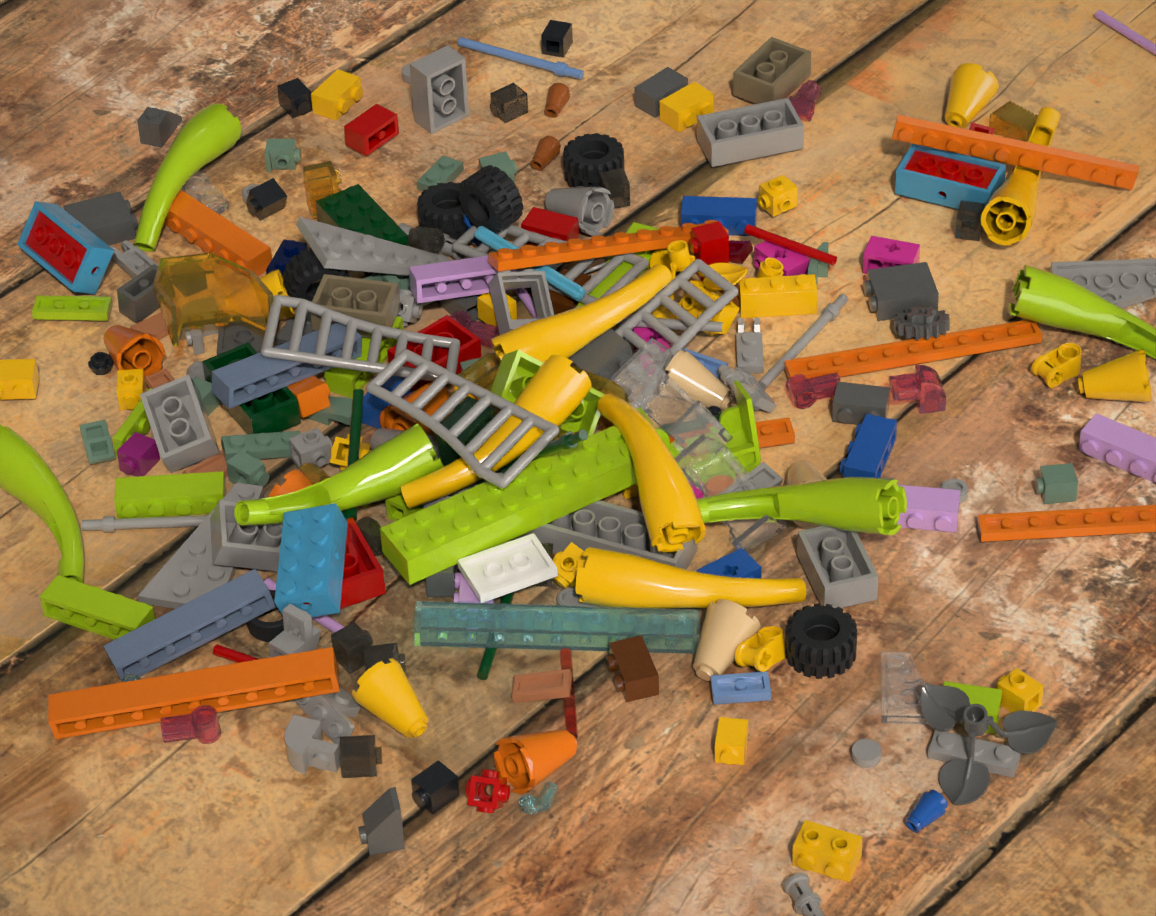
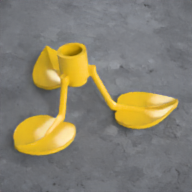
[640,240,748,319]

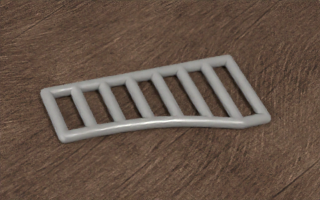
[452,225,649,304]
[600,259,739,415]
[261,295,460,384]
[366,349,560,488]

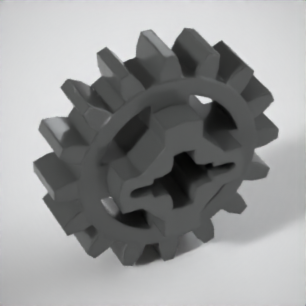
[894,306,950,340]

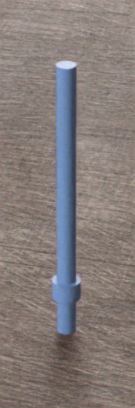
[458,37,584,80]

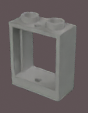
[488,269,554,335]

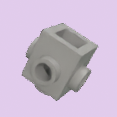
[397,289,423,327]
[289,427,332,473]

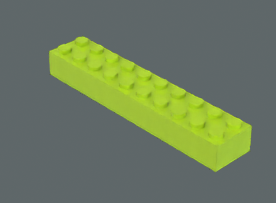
[380,425,637,585]

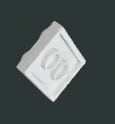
[458,533,558,603]

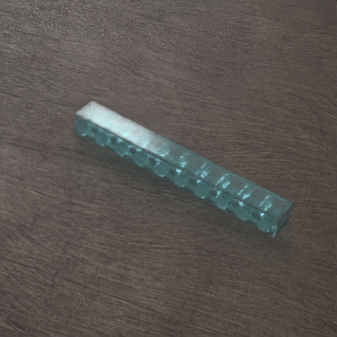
[414,601,700,654]

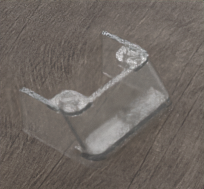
[611,347,733,455]
[675,434,788,552]

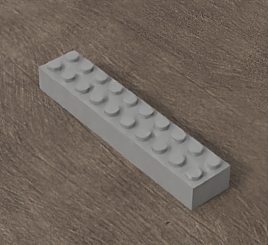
[423,458,697,569]

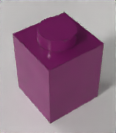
[117,432,160,477]

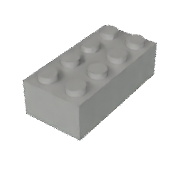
[697,98,804,167]

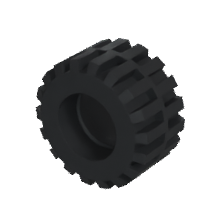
[563,133,625,190]
[458,165,523,234]
[417,182,468,240]
[283,248,350,309]
[785,604,857,679]

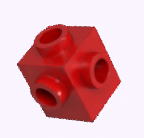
[466,769,510,813]

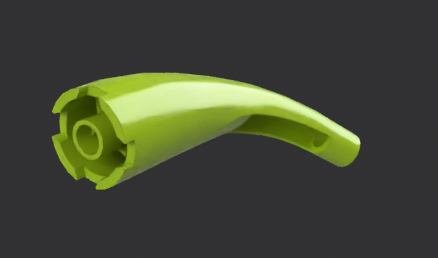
[133,103,241,252]
[1008,265,1156,359]
[0,424,84,583]
[234,424,444,526]
[696,477,907,535]

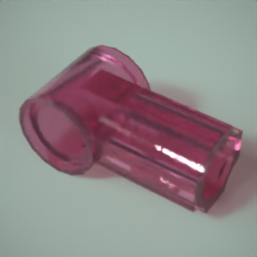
[789,80,822,121]
[450,311,500,348]
[786,372,841,409]
[161,705,222,744]

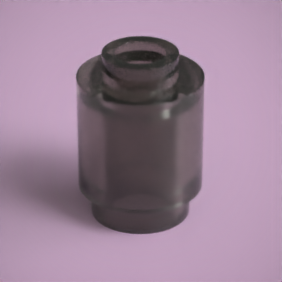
[407,226,445,253]
[356,517,383,556]

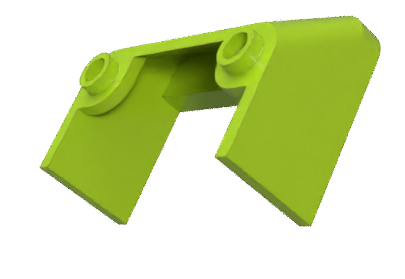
[636,380,761,486]

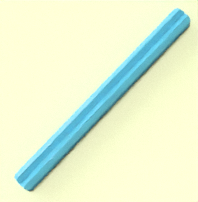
[474,226,586,301]

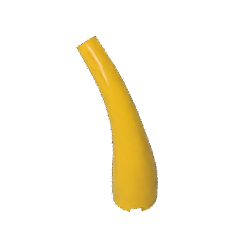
[981,107,1061,246]
[491,264,672,363]
[400,355,592,509]
[597,394,706,552]
[576,547,806,610]

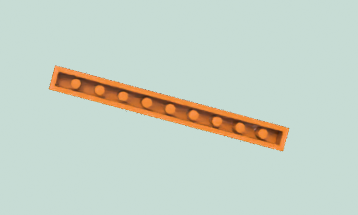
[48,647,340,739]

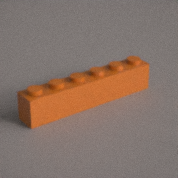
[164,190,273,281]

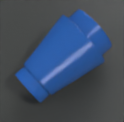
[905,789,948,833]

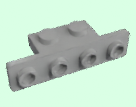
[293,687,361,749]

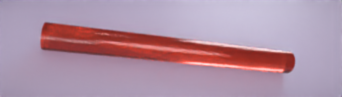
[560,648,578,739]

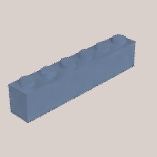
[212,323,362,409]
[103,568,275,682]

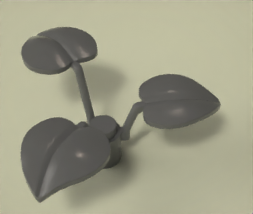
[921,683,1057,805]

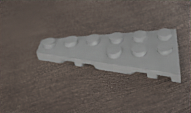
[296,217,451,276]
[1050,258,1156,308]
[138,482,264,609]

